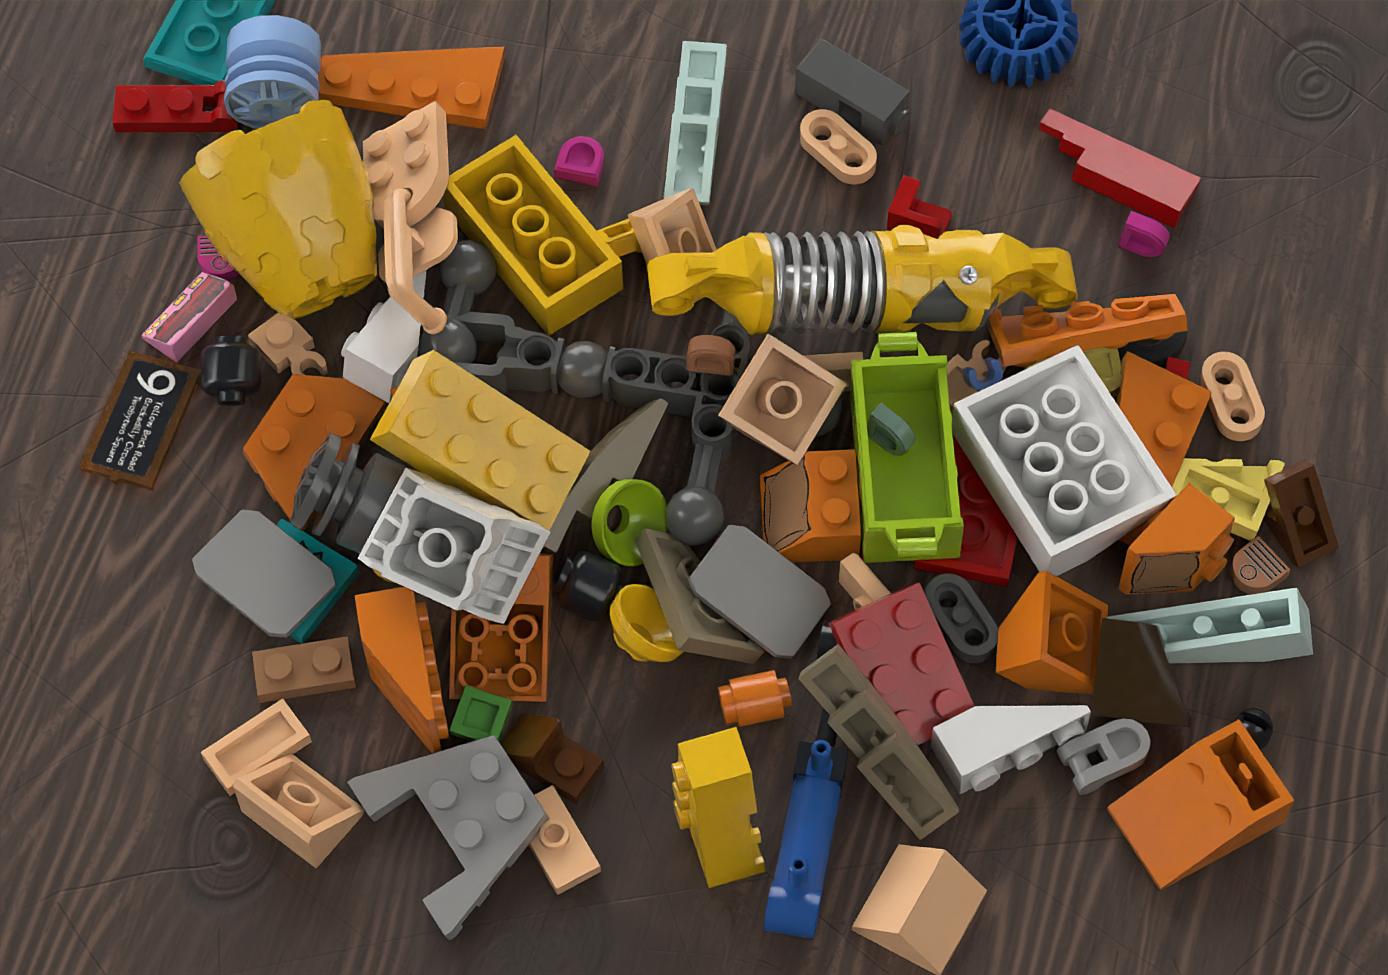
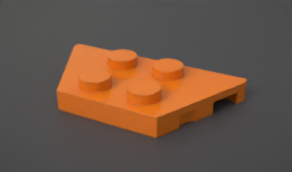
[243,374,388,532]

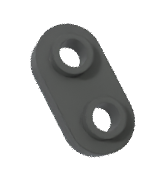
[925,574,998,663]

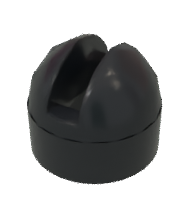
[1234,707,1273,749]

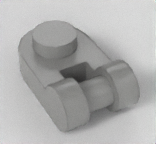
[1056,718,1150,795]

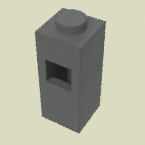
[795,38,911,146]

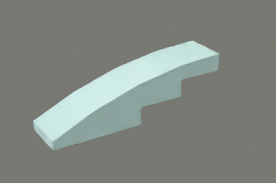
[664,41,727,205]

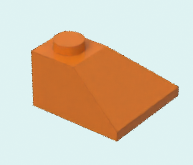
[996,570,1108,695]

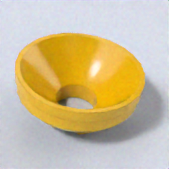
[610,584,684,662]

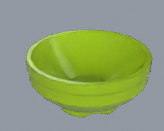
[591,479,667,566]

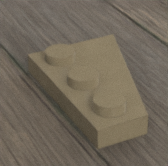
[635,528,764,664]

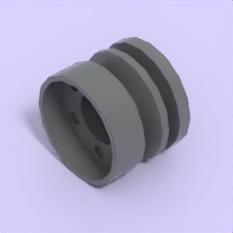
[290,432,406,554]

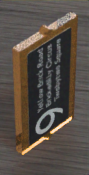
[79,351,201,491]

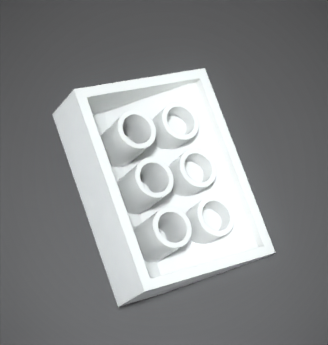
[952,345,1177,576]

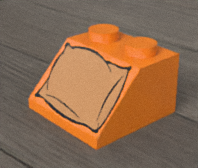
[760,450,861,563]
[1118,483,1235,595]

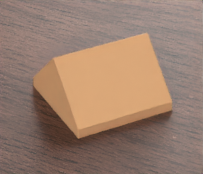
[627,188,717,264]
[718,334,847,465]
[233,753,365,868]
[851,844,987,975]

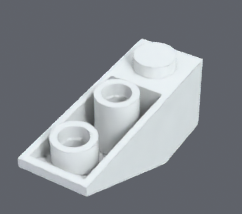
[341,269,427,403]
[930,705,1091,795]

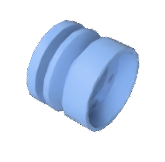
[224,15,321,129]

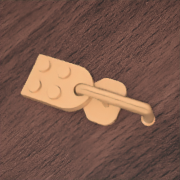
[363,101,458,335]

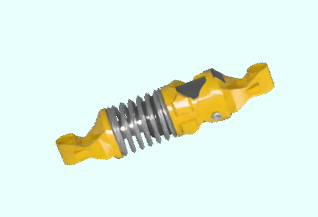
[647,225,1078,336]

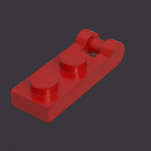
[112,80,238,132]

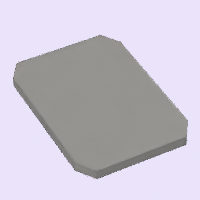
[192,510,336,638]
[688,525,831,659]

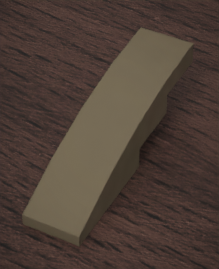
[540,398,668,554]
[798,644,959,840]

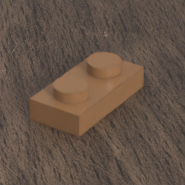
[252,636,356,703]

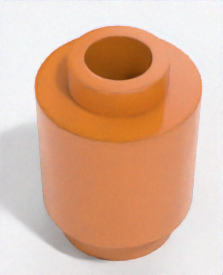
[718,670,792,727]

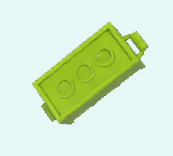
[850,332,964,563]

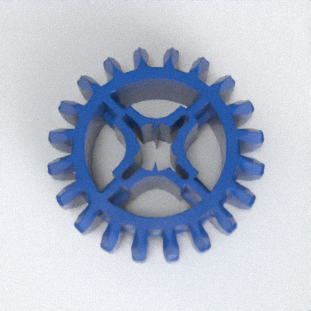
[959,0,1079,89]

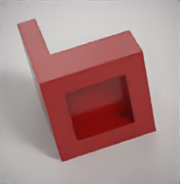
[887,175,952,239]

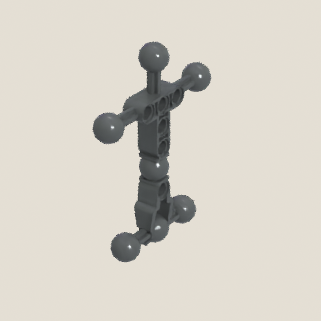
[418,240,843,546]

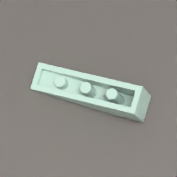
[1107,588,1313,663]

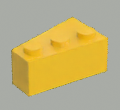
[671,727,766,888]

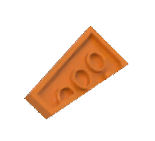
[318,46,506,129]
[986,294,1188,367]
[1116,351,1212,545]

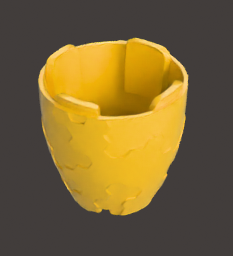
[179,100,377,319]

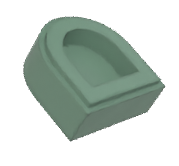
[867,403,916,456]

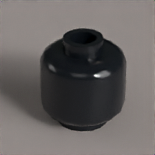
[201,335,261,406]
[552,551,625,621]

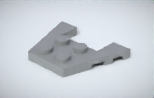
[348,735,549,941]

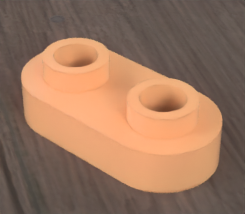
[800,109,877,185]
[1200,352,1265,441]

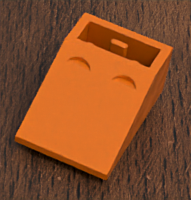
[449,554,553,702]
[354,587,449,754]
[1107,720,1294,891]

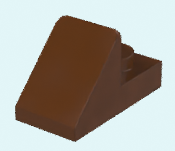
[1263,460,1339,568]
[501,714,604,805]

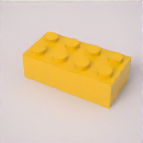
[443,135,623,336]
[370,350,590,531]

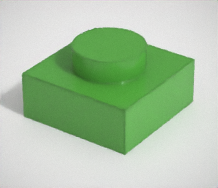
[449,685,513,742]

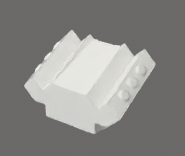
[358,468,550,624]

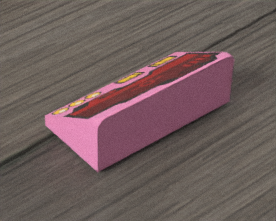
[141,272,237,363]

